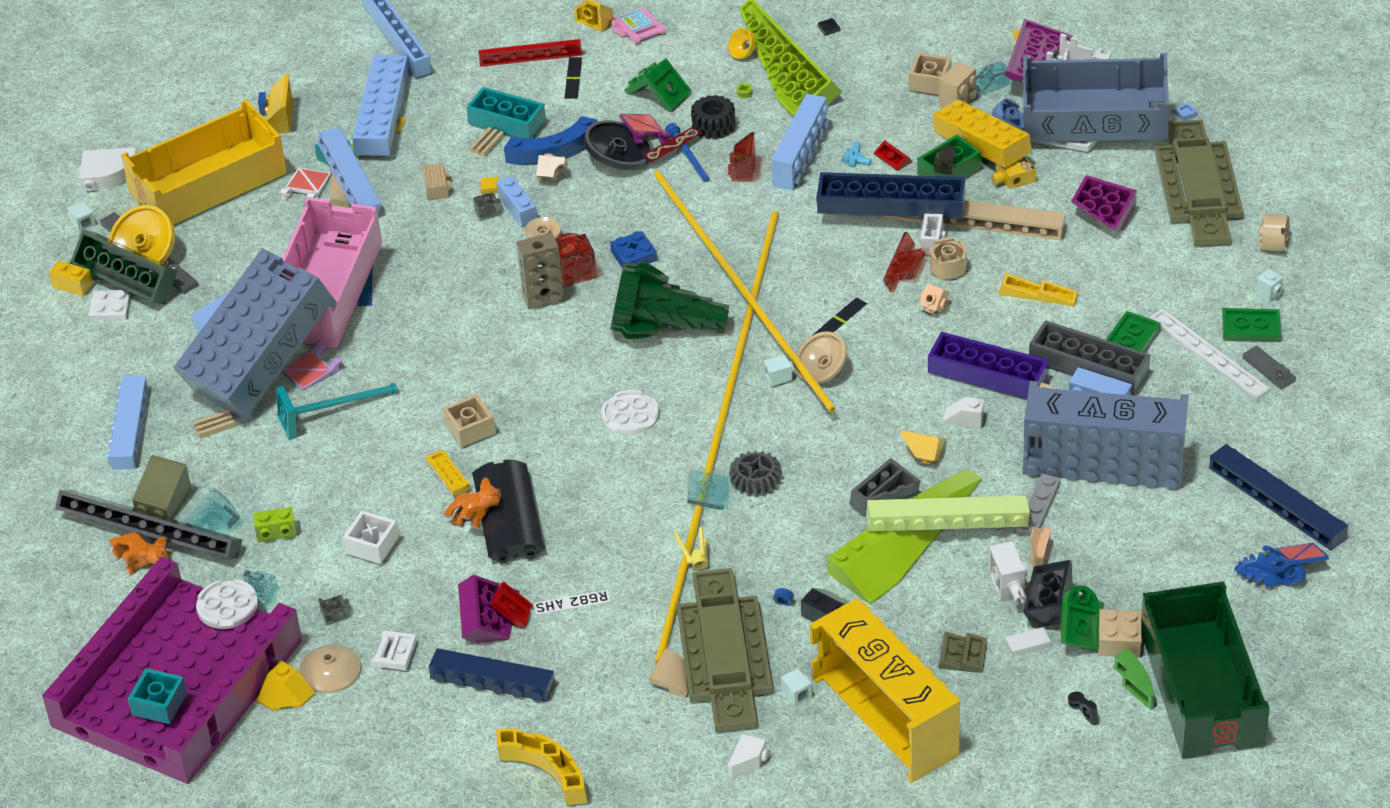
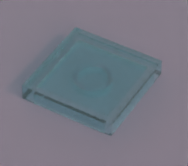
[687,469,729,510]

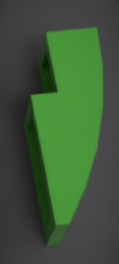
[1114,648,1155,710]

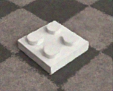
[89,290,131,321]

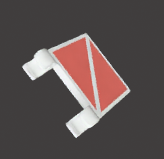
[281,167,332,200]

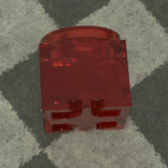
[555,233,597,288]

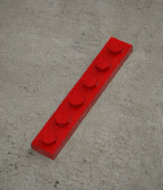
[478,39,582,67]

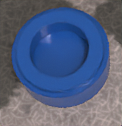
[773,588,794,606]

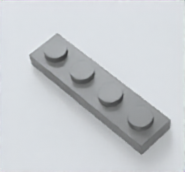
[1017,474,1060,536]

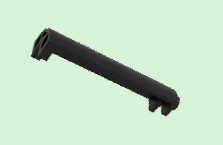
[472,459,544,564]

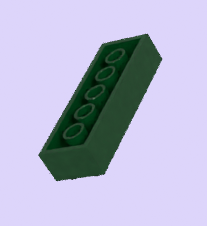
[70,230,178,304]

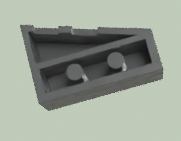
[849,458,920,516]

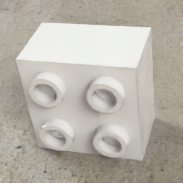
[343,510,399,564]

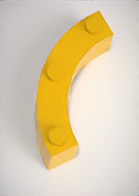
[496,728,587,805]

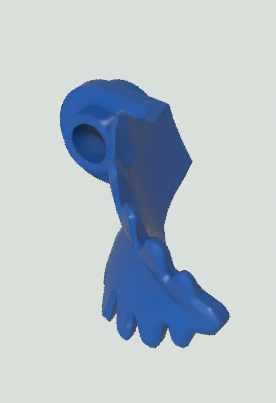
[1234,552,1306,587]

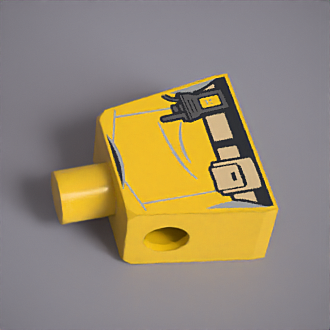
[991,157,1036,189]

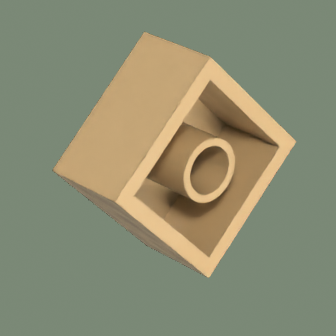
[909,52,951,95]
[939,61,977,108]
[442,394,496,448]
[1098,609,1141,658]

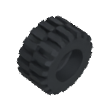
[691,95,736,139]

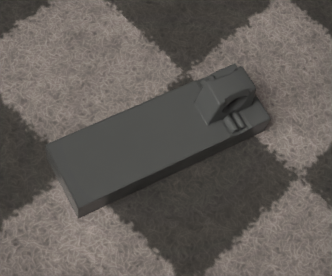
[1242,346,1296,390]

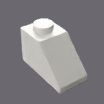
[943,397,984,428]
[728,734,769,779]

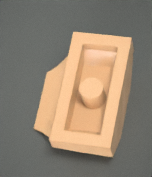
[1029,526,1051,567]

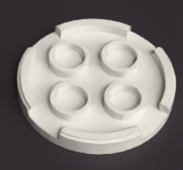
[601,390,659,435]
[196,579,258,629]

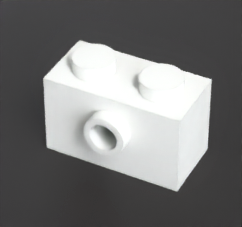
[920,214,946,255]

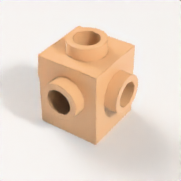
[919,283,950,314]

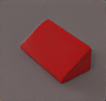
[873,140,913,171]

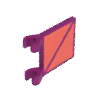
[619,114,670,144]

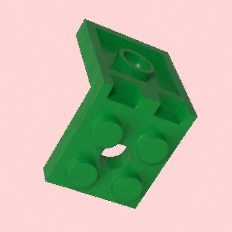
[624,58,692,111]

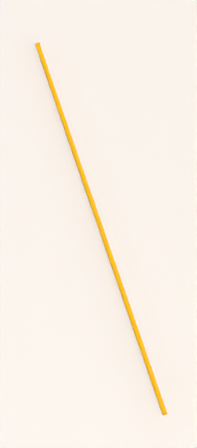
[655,211,779,664]

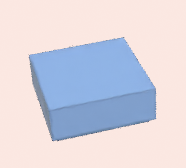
[1173,102,1198,121]

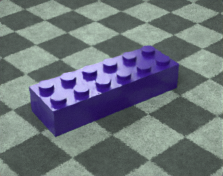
[928,331,1049,399]

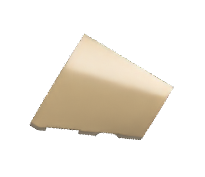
[649,648,688,698]

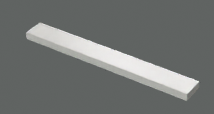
[1149,309,1270,401]

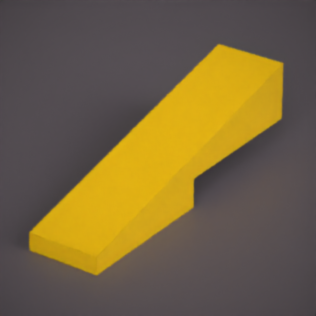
[998,273,1078,306]

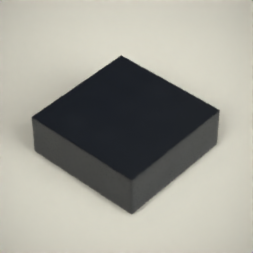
[817,18,840,36]

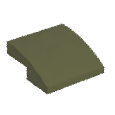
[938,631,987,672]

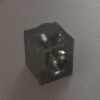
[473,192,502,221]

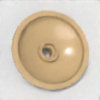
[795,332,847,384]
[299,645,361,693]

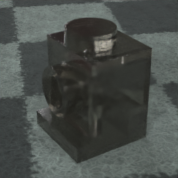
[934,145,956,175]
[318,594,351,626]

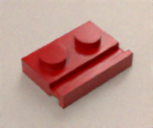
[490,581,533,629]

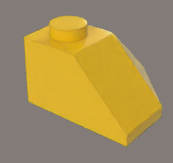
[574,0,614,32]
[901,430,947,464]
[257,661,315,711]

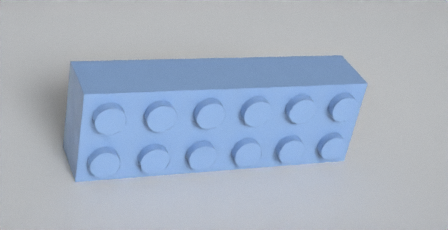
[772,93,829,190]

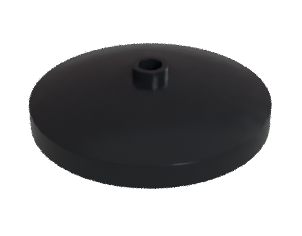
[583,120,653,170]

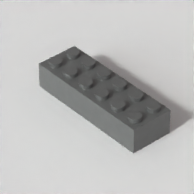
[1029,320,1151,395]

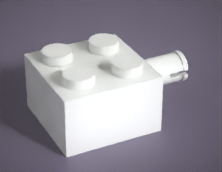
[989,541,1027,605]

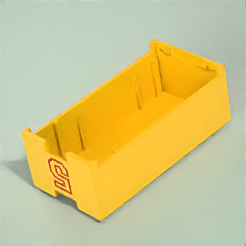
[121,99,287,224]

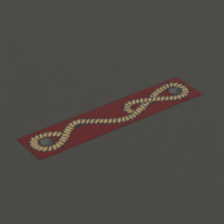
[643,126,702,162]

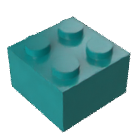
[128,668,187,724]

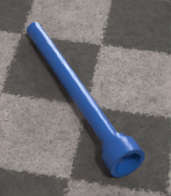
[665,123,710,182]

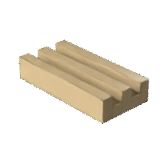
[470,127,504,157]
[193,410,236,439]

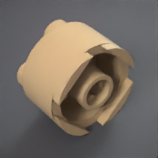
[1259,214,1290,252]
[930,238,967,280]

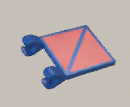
[1262,543,1329,571]

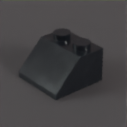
[801,588,849,622]

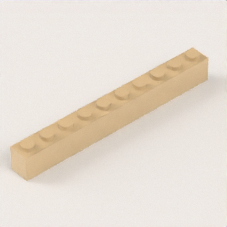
[882,200,1065,240]

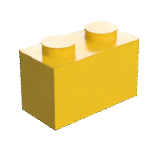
[49,260,93,296]

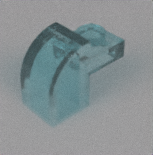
[243,570,278,604]

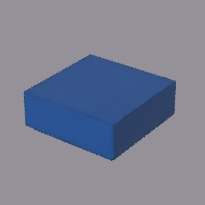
[258,92,268,116]

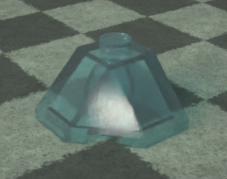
[976,61,1010,96]
[185,488,240,532]

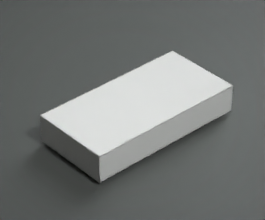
[1005,627,1051,657]

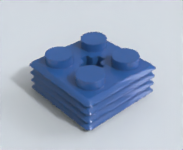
[610,231,657,269]

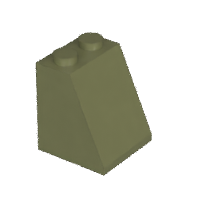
[132,455,192,519]

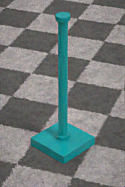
[276,382,397,440]

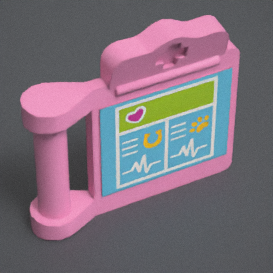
[611,8,666,44]

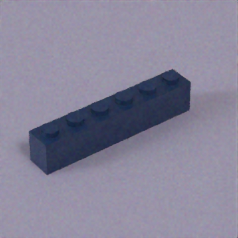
[429,648,555,702]

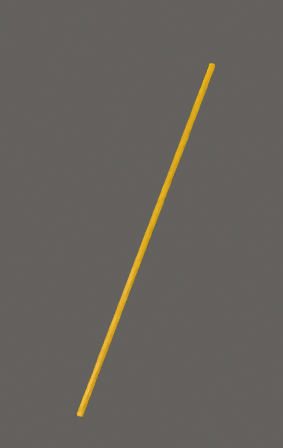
[654,171,836,413]

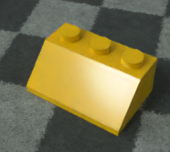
[265,74,293,134]

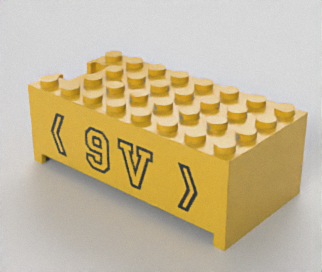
[810,598,961,783]

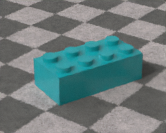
[466,87,546,139]

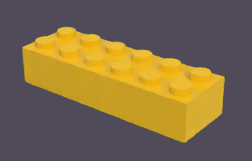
[932,99,1032,168]

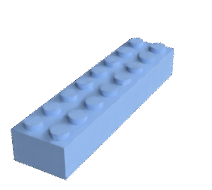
[352,55,409,156]

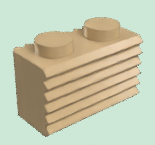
[422,163,451,200]

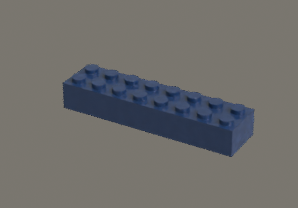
[816,172,966,219]

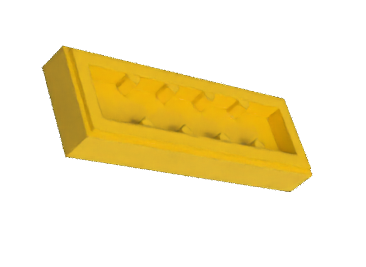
[426,449,471,497]

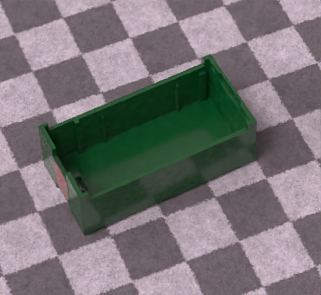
[1141,581,1270,758]

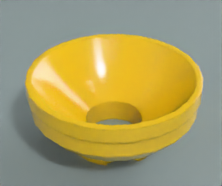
[728,28,755,59]

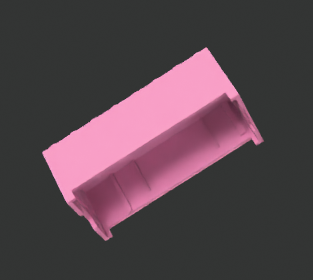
[282,197,383,349]

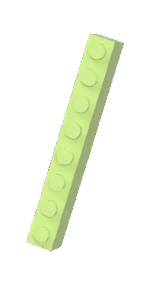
[866,496,1030,532]

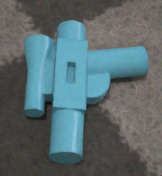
[841,141,871,167]

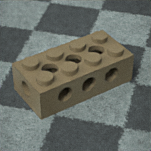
[516,233,564,310]

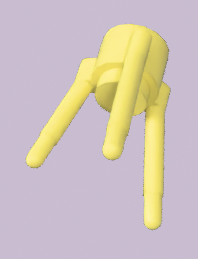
[674,527,708,570]

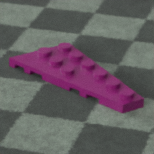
[1004,19,1073,82]

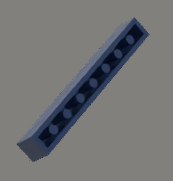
[1209,444,1348,551]

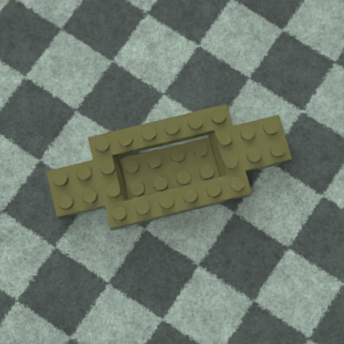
[1154,119,1244,246]
[676,568,773,732]

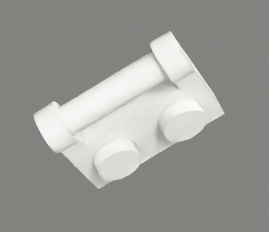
[370,631,417,671]

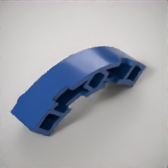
[504,116,598,165]

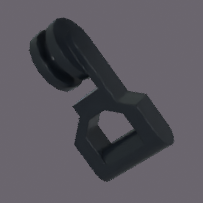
[1068,691,1099,725]

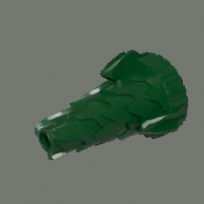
[610,261,730,340]

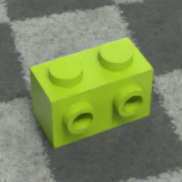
[253,507,297,543]

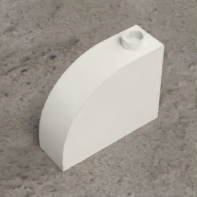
[79,147,137,191]

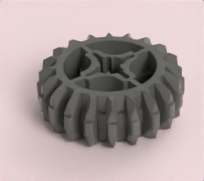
[729,450,782,497]

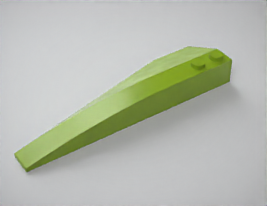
[739,0,842,117]
[827,468,982,605]

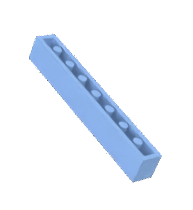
[362,0,431,78]

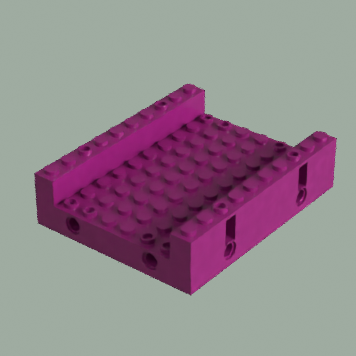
[42,556,302,784]

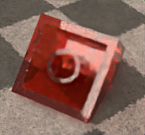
[728,132,756,182]

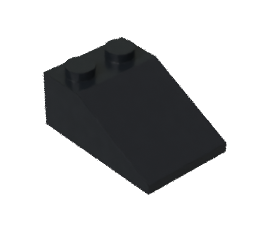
[1023,560,1073,628]

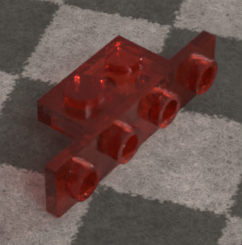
[883,232,926,292]

